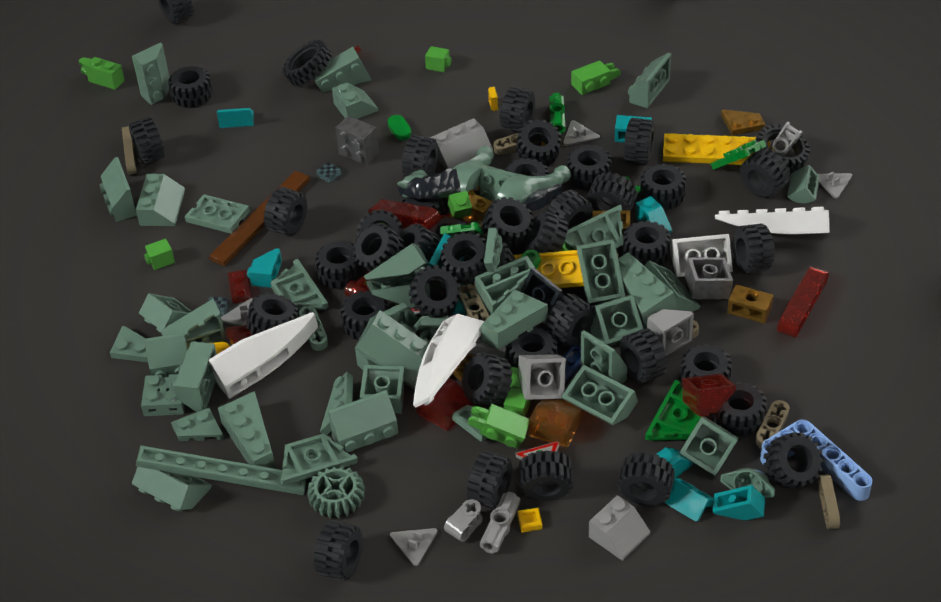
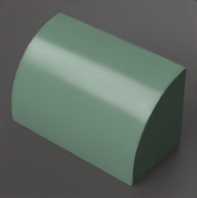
[787,165,820,203]

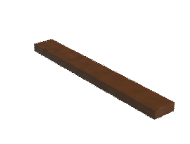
[209,171,310,267]

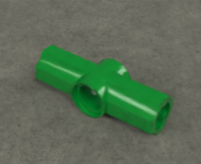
[549,93,566,134]

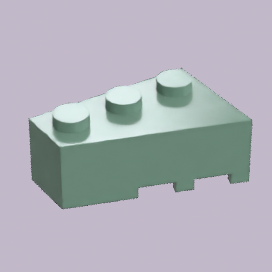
[314,47,371,93]
[475,256,535,315]
[481,290,548,350]
[161,299,226,349]

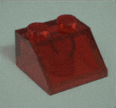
[682,373,736,416]
[416,378,473,431]

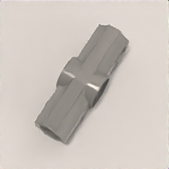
[480,492,521,554]

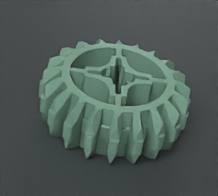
[307,465,365,519]

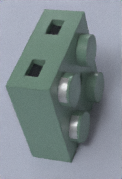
[141,374,185,416]

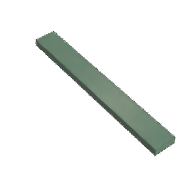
[136,446,307,495]

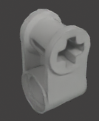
[772,122,803,156]
[444,499,483,542]

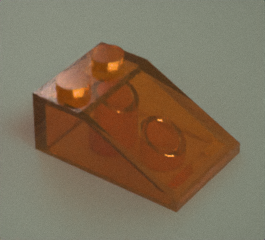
[529,399,585,448]

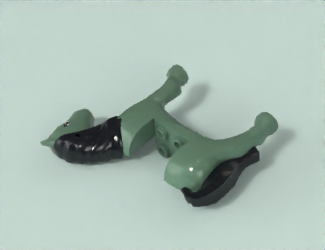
[397,145,571,211]

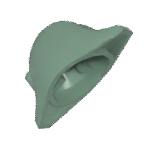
[720,468,775,498]

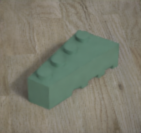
[618,252,678,329]
[218,391,275,469]

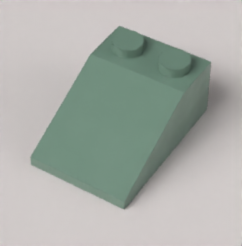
[364,244,429,281]
[367,275,431,310]
[581,330,627,384]

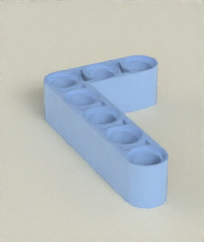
[760,420,872,501]

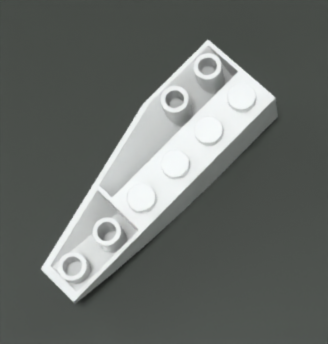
[715,207,830,235]
[209,312,318,399]
[413,314,484,408]

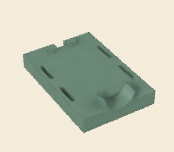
[185,195,250,234]

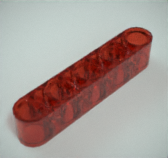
[368,199,441,230]
[777,266,829,338]

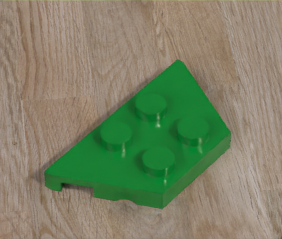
[710,139,767,170]
[440,222,485,238]
[645,380,706,440]

